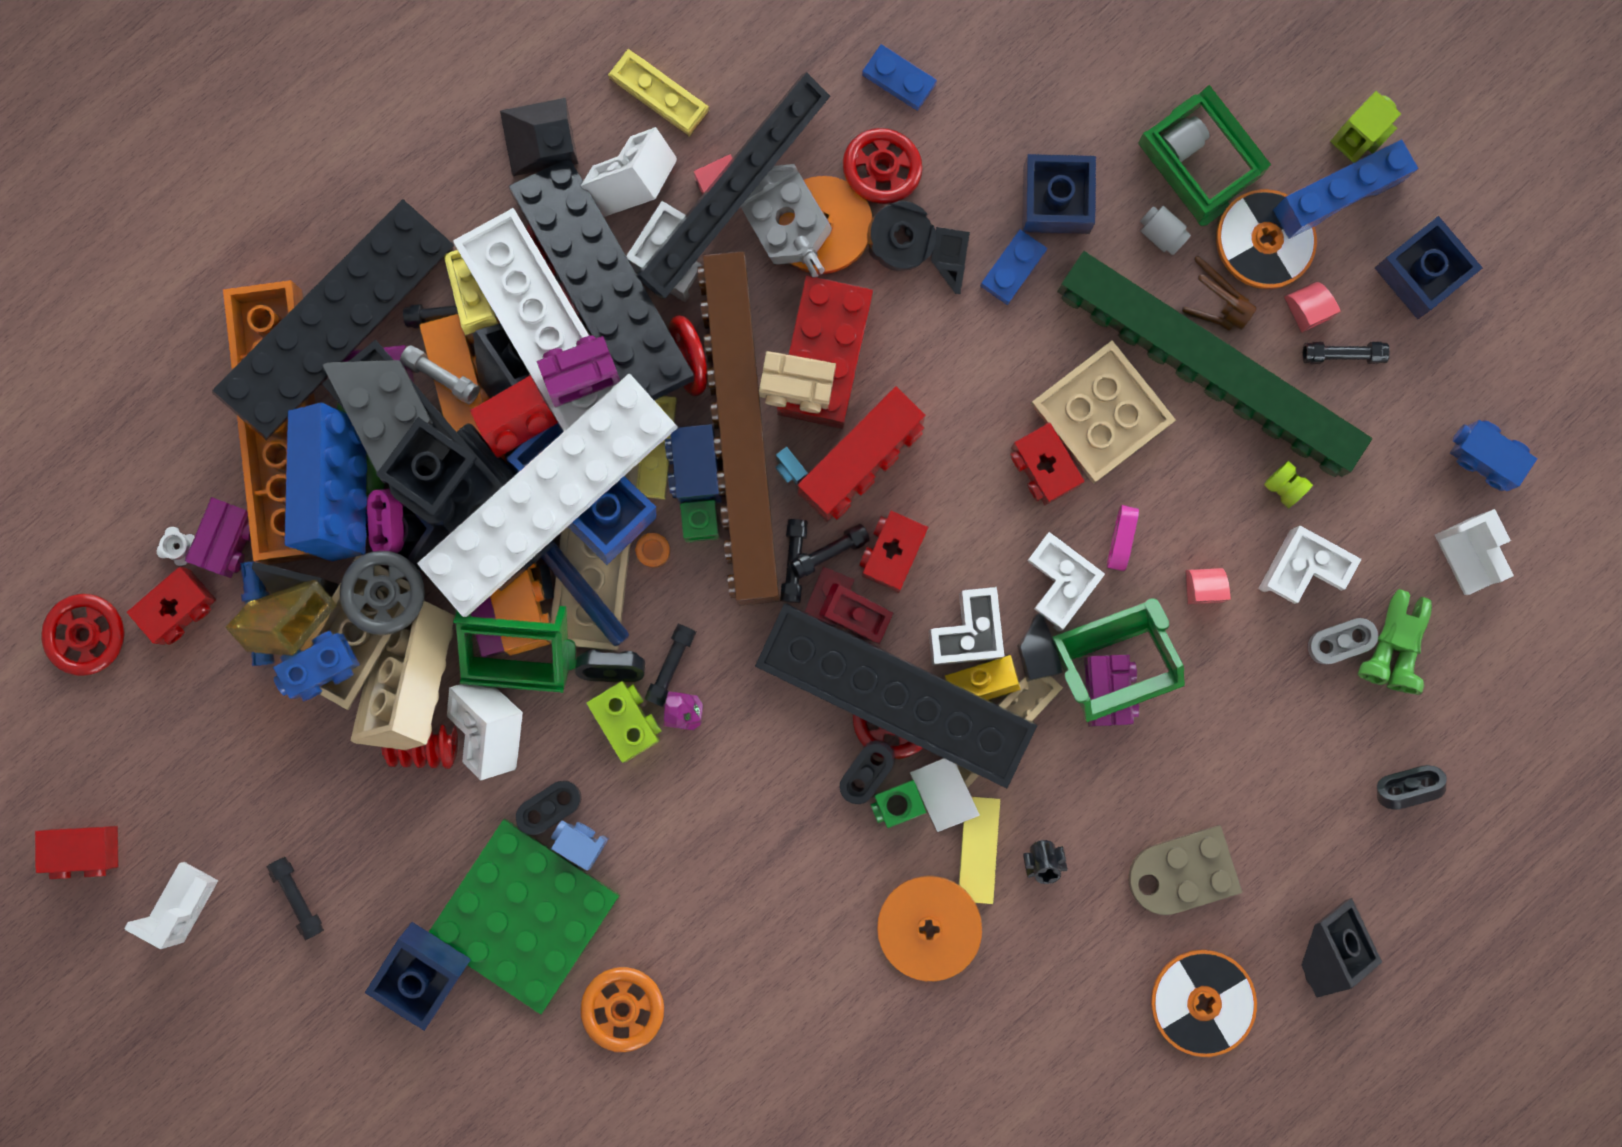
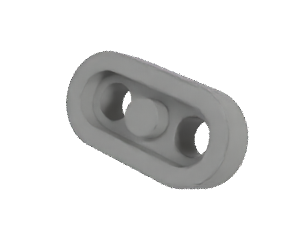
[1308,618,1378,664]

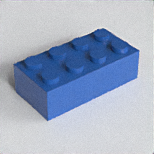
[285,402,367,561]
[507,423,656,565]

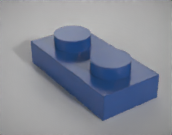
[862,44,937,111]
[980,229,1048,305]

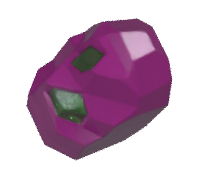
[664,691,704,730]

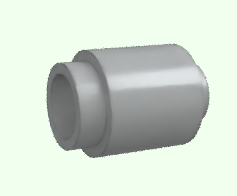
[1161,116,1210,162]
[1140,205,1191,256]

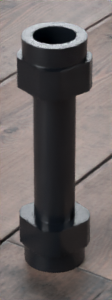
[403,304,458,329]
[1302,342,1390,364]
[780,519,808,603]
[789,524,870,579]
[644,623,697,707]
[266,857,324,941]

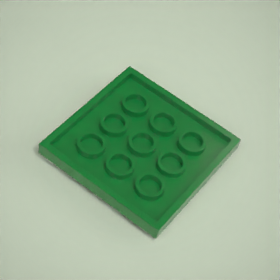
[429,819,620,1015]

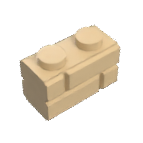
[759,351,836,413]

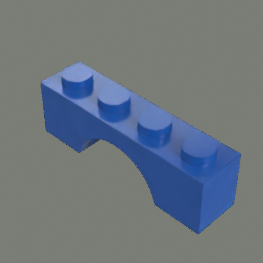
[1273,139,1419,239]

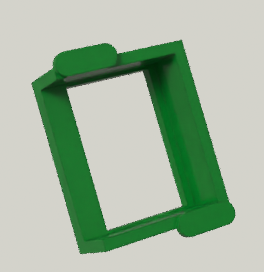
[1138,85,1271,226]
[1053,598,1185,722]
[453,606,576,693]

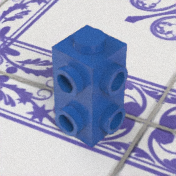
[1450,420,1538,491]
[273,631,360,702]

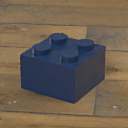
[1022,154,1096,234]
[1375,215,1483,319]
[665,424,722,504]
[365,922,471,1031]

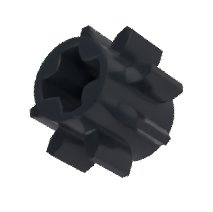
[1023,840,1068,884]

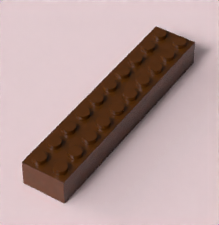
[697,251,780,606]

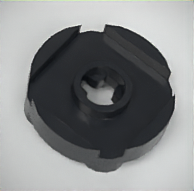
[867,201,936,271]

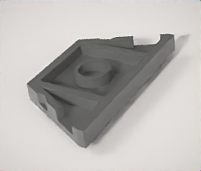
[323,360,433,484]

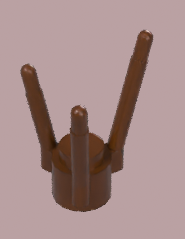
[1182,256,1257,331]

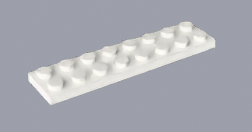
[453,208,617,432]
[417,373,678,617]

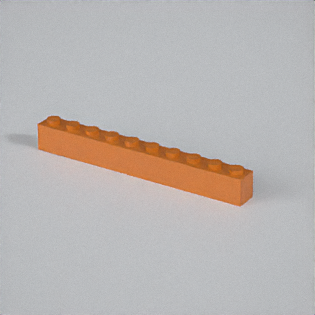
[420,314,551,656]

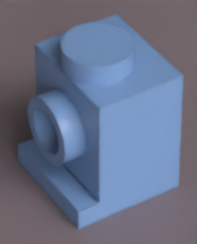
[551,820,609,870]

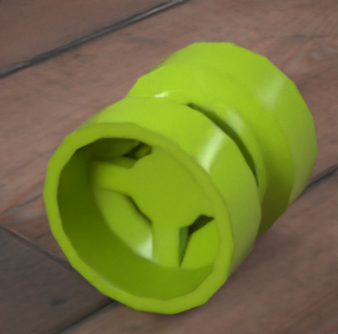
[1264,460,1313,509]

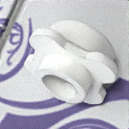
[156,527,195,566]

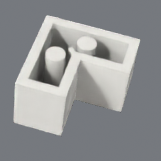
[928,587,1004,666]

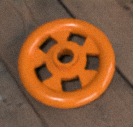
[580,967,664,1052]

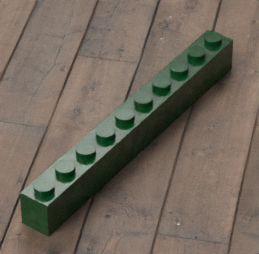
[1057,251,1373,477]

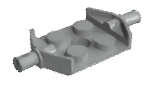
[741,164,832,277]

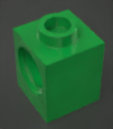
[680,500,720,543]
[870,780,927,828]

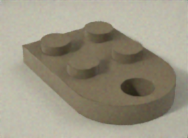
[1128,825,1243,915]

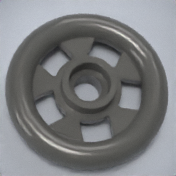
[340,551,425,635]

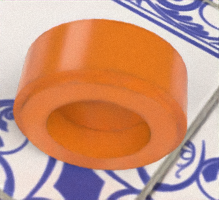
[635,533,670,568]

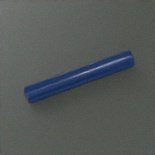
[541,540,629,646]

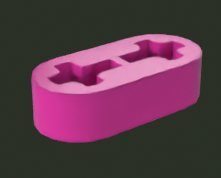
[367,488,404,553]
[1107,505,1139,572]

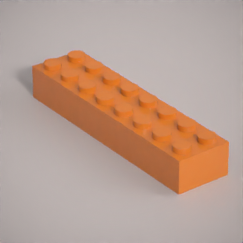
[223,280,320,565]

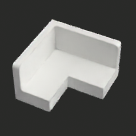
[581,127,677,216]
[626,201,702,302]
[1435,509,1514,595]
[1258,526,1361,604]
[1027,532,1105,632]
[447,684,523,780]
[124,862,218,949]

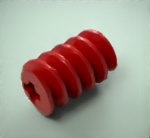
[382,725,458,769]

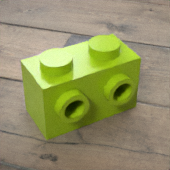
[1330,91,1401,163]
[586,681,662,763]

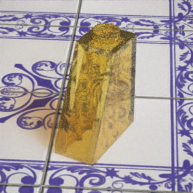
[225,580,337,656]

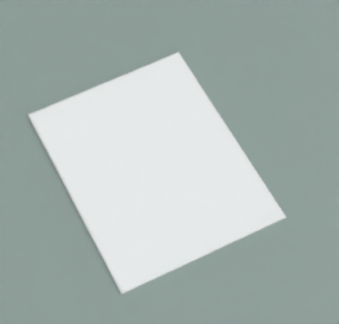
[910,758,980,832]

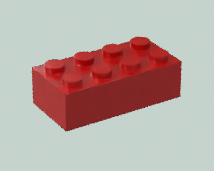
[777,275,873,429]
[797,386,926,522]

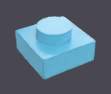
[775,446,808,485]

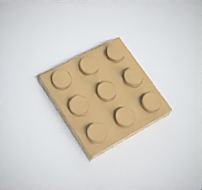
[1031,340,1176,484]

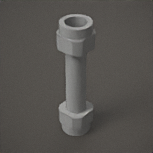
[400,346,480,404]

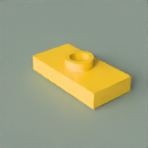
[945,655,1021,700]

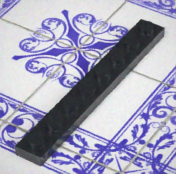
[636,72,831,299]

